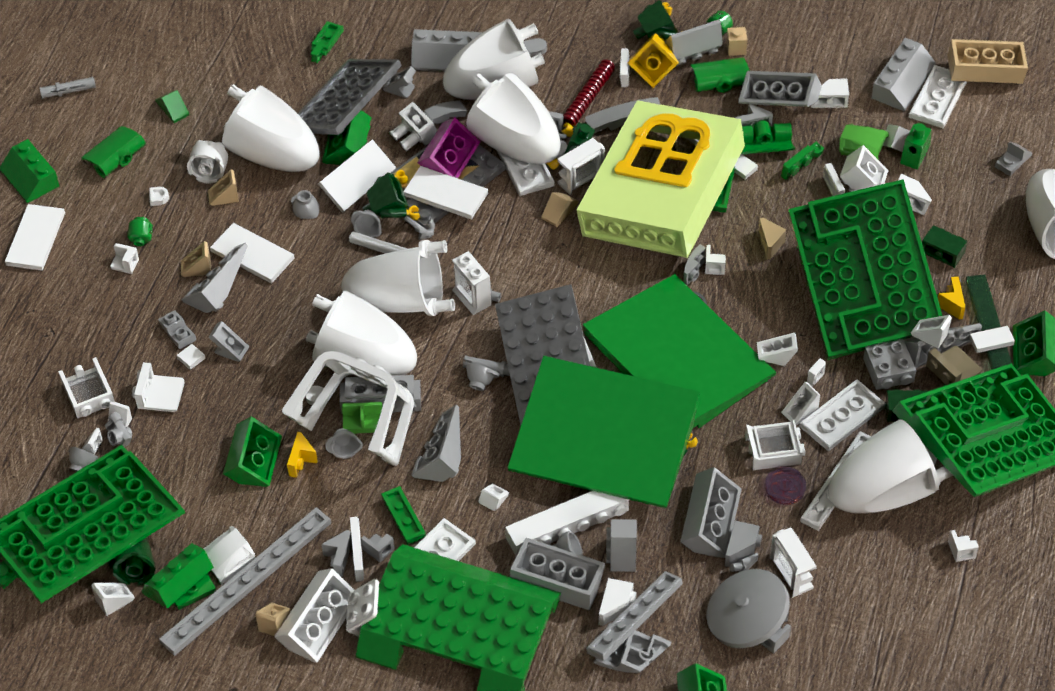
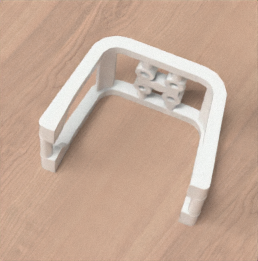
[282,351,414,466]

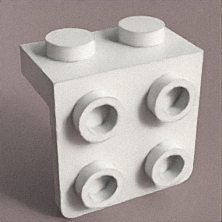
[132,362,185,412]
[346,579,379,637]

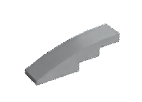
[585,97,661,133]

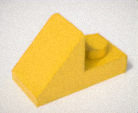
[938,277,965,319]
[287,432,318,478]

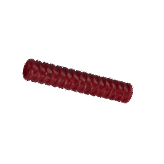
[563,59,615,127]

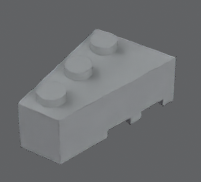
[606,519,637,572]

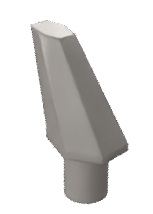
[730,553,758,572]

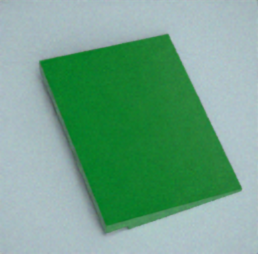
[788,179,942,360]
[583,274,776,429]
[508,356,700,509]
[892,363,1055,497]
[0,445,185,603]

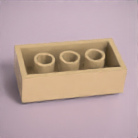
[947,39,1028,84]

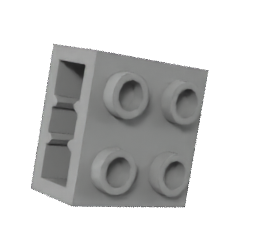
[863,339,916,390]

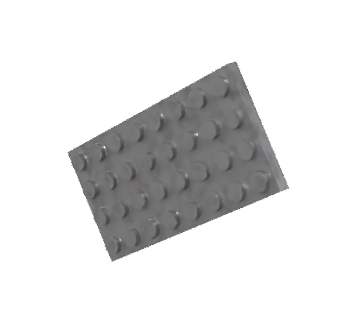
[495,284,590,425]

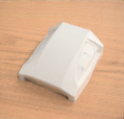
[203,526,255,585]

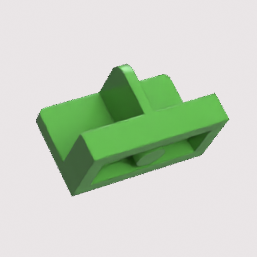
[342,402,383,434]

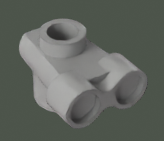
[105,412,132,447]

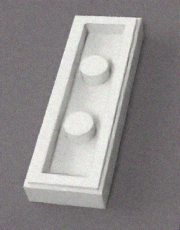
[350,517,364,582]

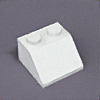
[840,145,888,190]

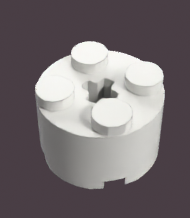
[187,140,228,184]

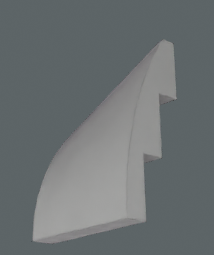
[594,623,671,673]

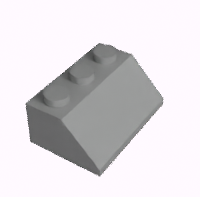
[665,19,723,66]

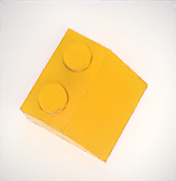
[628,33,679,88]

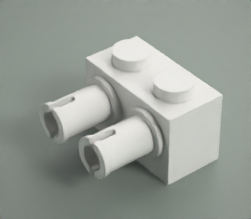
[390,102,437,152]

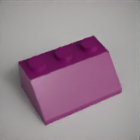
[417,117,480,178]

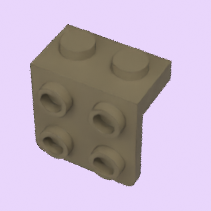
[926,346,981,385]

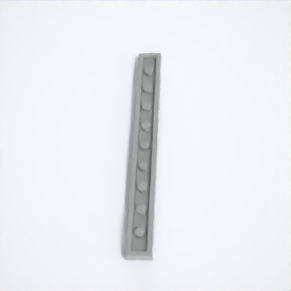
[159,507,331,656]

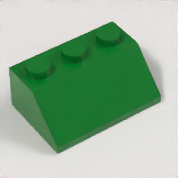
[322,110,372,165]
[0,139,60,204]
[1013,310,1055,376]
[223,416,282,487]
[141,543,214,609]
[676,663,727,691]

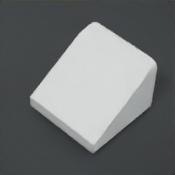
[108,401,132,427]
[82,428,103,455]
[479,484,509,511]

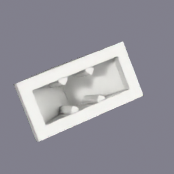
[911,315,952,348]
[757,333,798,366]
[781,382,820,426]
[92,583,135,616]

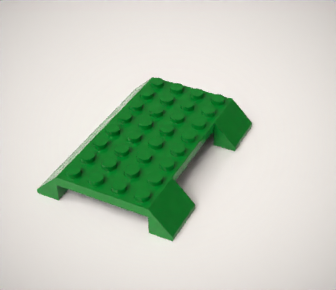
[356,544,561,691]

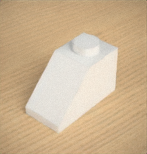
[811,79,849,108]
[898,174,932,215]
[599,578,636,626]

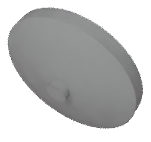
[707,569,790,648]

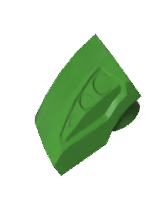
[839,124,889,160]

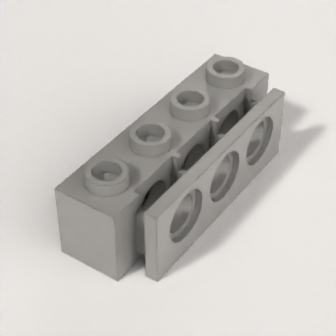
[340,375,421,414]

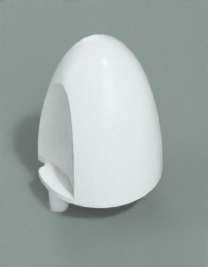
[443,19,545,100]
[466,73,561,164]
[222,84,320,172]
[1026,169,1055,259]
[341,240,455,316]
[306,291,417,376]
[828,420,953,513]

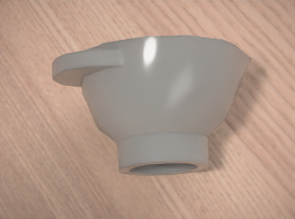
[291,190,320,219]
[351,210,382,238]
[466,364,499,391]
[325,428,363,459]
[68,447,99,472]
[553,531,583,556]

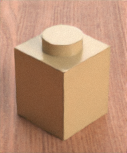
[726,27,747,56]

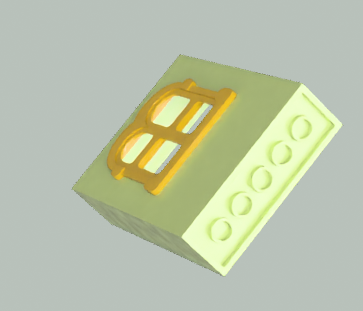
[577,100,745,258]

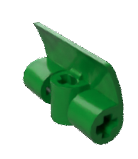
[691,57,750,92]
[741,121,795,154]
[81,126,146,178]

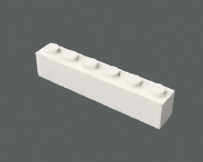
[505,491,629,557]

